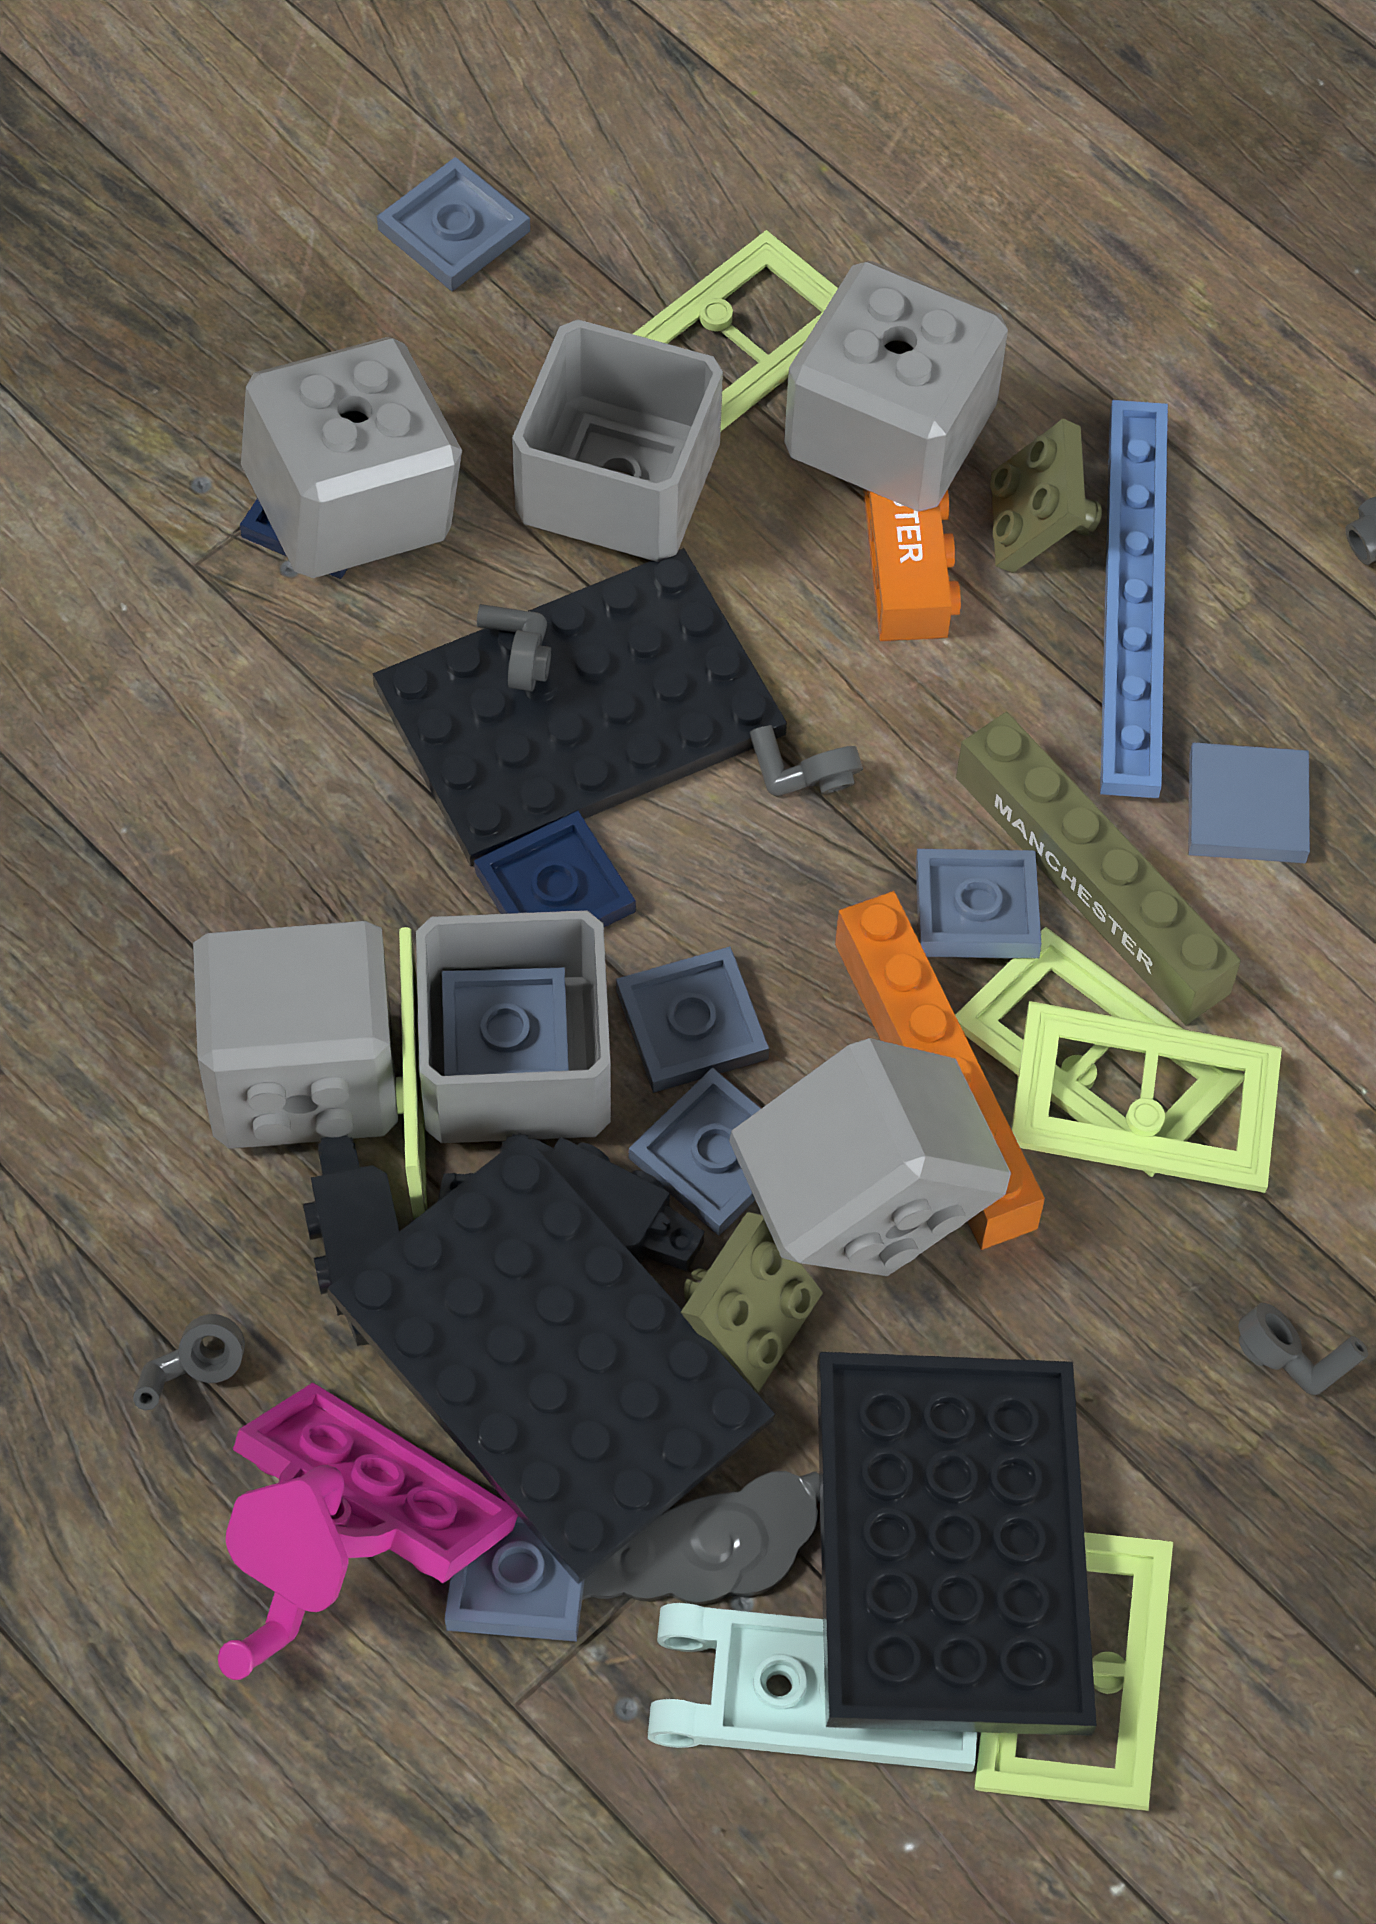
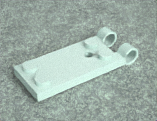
[648,1603,977,1772]

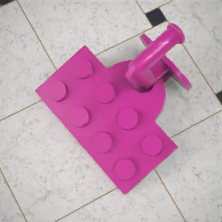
[218,1382,518,1680]

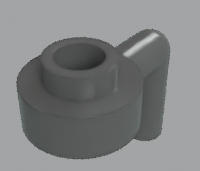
[477,604,551,691]
[750,725,863,796]
[1238,1303,1368,1395]
[133,1314,245,1410]

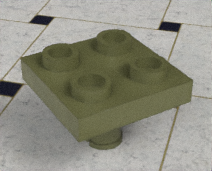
[990,419,1102,573]
[681,1212,823,1392]

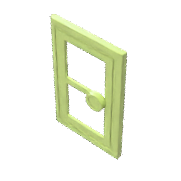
[633,230,838,432]
[396,927,427,1220]
[955,927,1244,1177]
[1011,1001,1282,1193]
[974,1532,1173,1811]

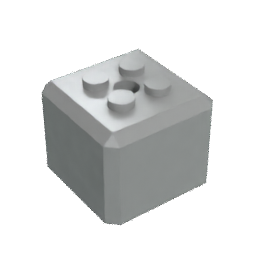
[784,261,1008,512]
[512,319,723,562]
[241,337,462,578]
[416,910,611,1143]
[193,921,398,1149]
[729,1038,1011,1276]

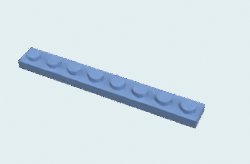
[1100,400,1168,798]

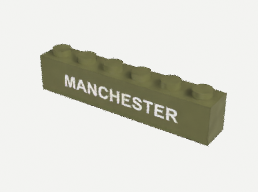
[956,711,1241,1026]

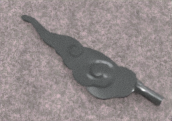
[582,1471,820,1605]

